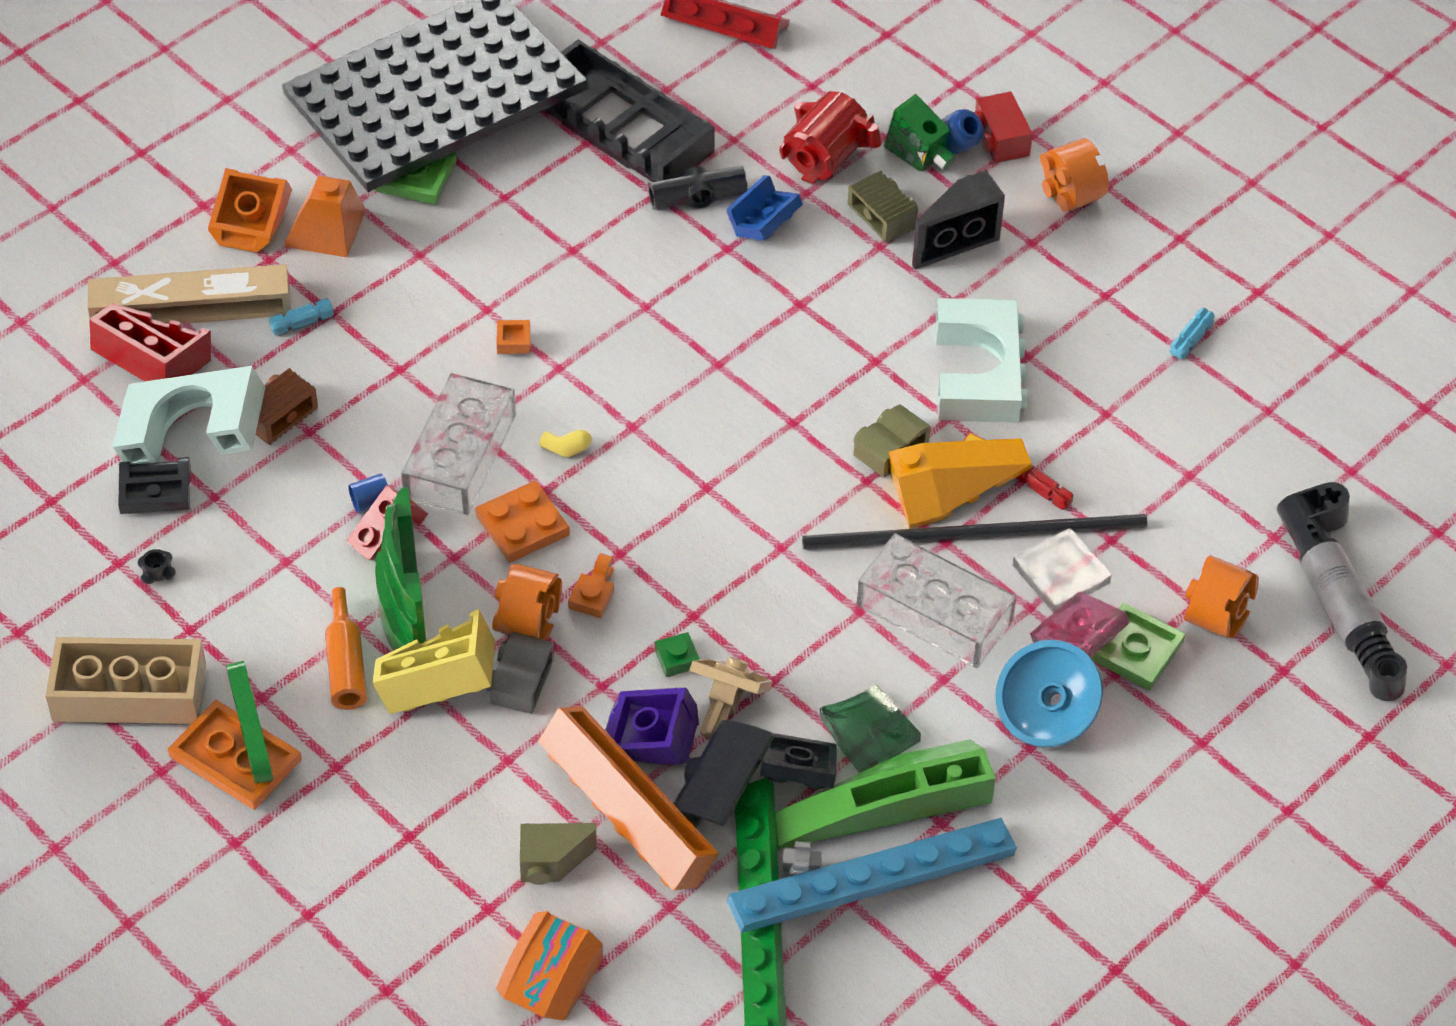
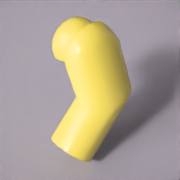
[539,430,592,458]

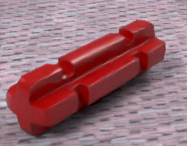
[1016,465,1074,510]

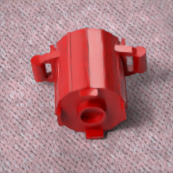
[779,91,881,184]

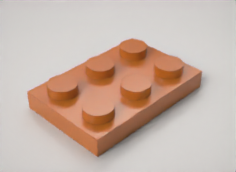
[168,699,302,810]

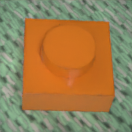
[496,320,531,354]

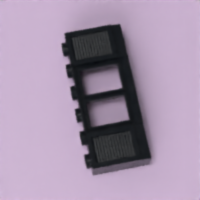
[544,39,715,182]

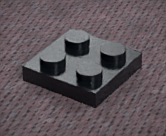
[760,733,837,789]

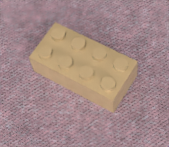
[45,637,207,724]

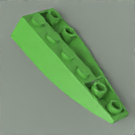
[775,739,996,850]

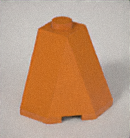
[285,175,365,258]

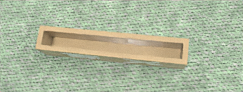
[88,264,291,324]

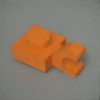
[568,553,614,619]

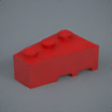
[89,303,211,382]

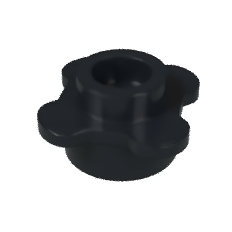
[137,549,176,584]

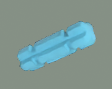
[269,298,334,335]
[1170,308,1215,359]

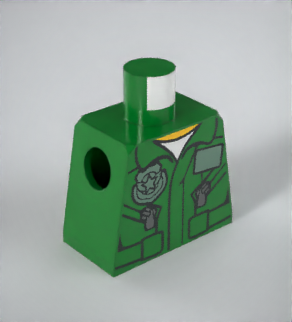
[884,94,956,171]

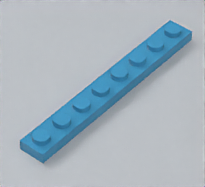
[727,818,1017,933]

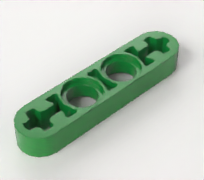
[226,661,273,784]

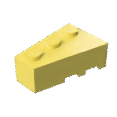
[373,609,495,714]

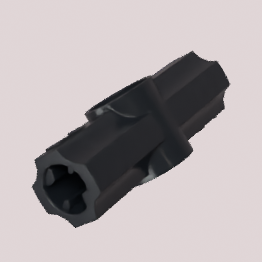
[648,166,748,209]

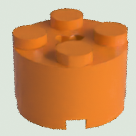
[1040,138,1109,212]
[1184,555,1259,638]
[492,564,562,640]

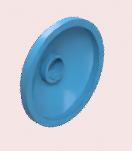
[995,640,1103,748]

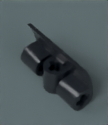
[673,720,774,829]

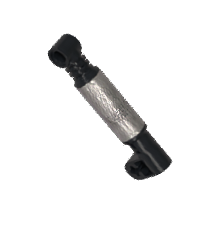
[1276,482,1407,701]

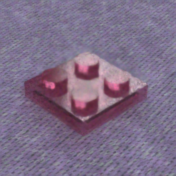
[1030,591,1130,658]

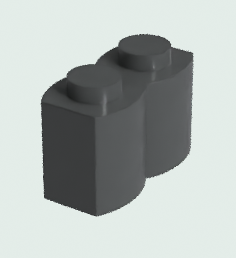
[485,632,554,714]

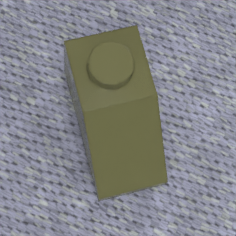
[520,823,597,885]

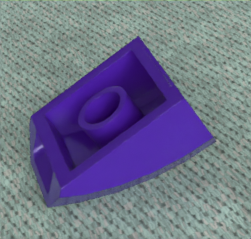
[605,687,699,764]

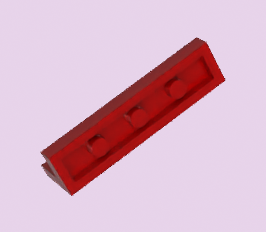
[660,0,790,49]

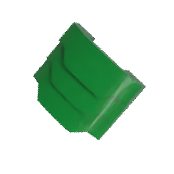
[375,487,426,651]

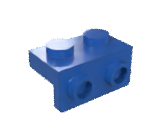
[727,175,803,241]

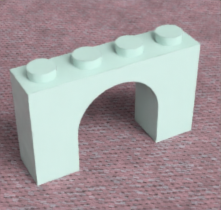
[936,298,1028,422]
[112,366,266,464]

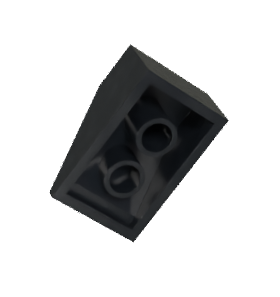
[912,170,1005,270]

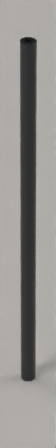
[802,514,1147,549]

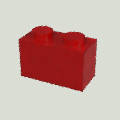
[974,91,1033,163]

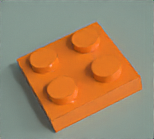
[475,480,570,563]

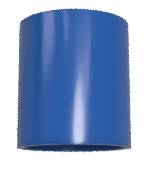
[348,473,388,514]

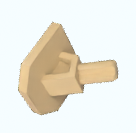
[689,657,772,739]

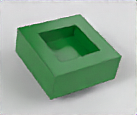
[654,632,700,677]

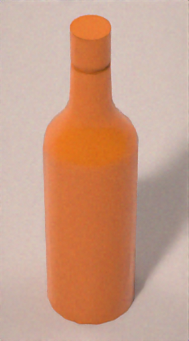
[325,587,367,710]

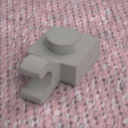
[783,841,822,876]

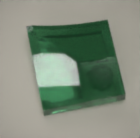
[819,685,921,773]

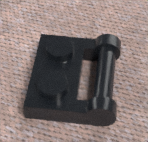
[118,457,191,514]

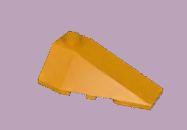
[889,438,1032,529]

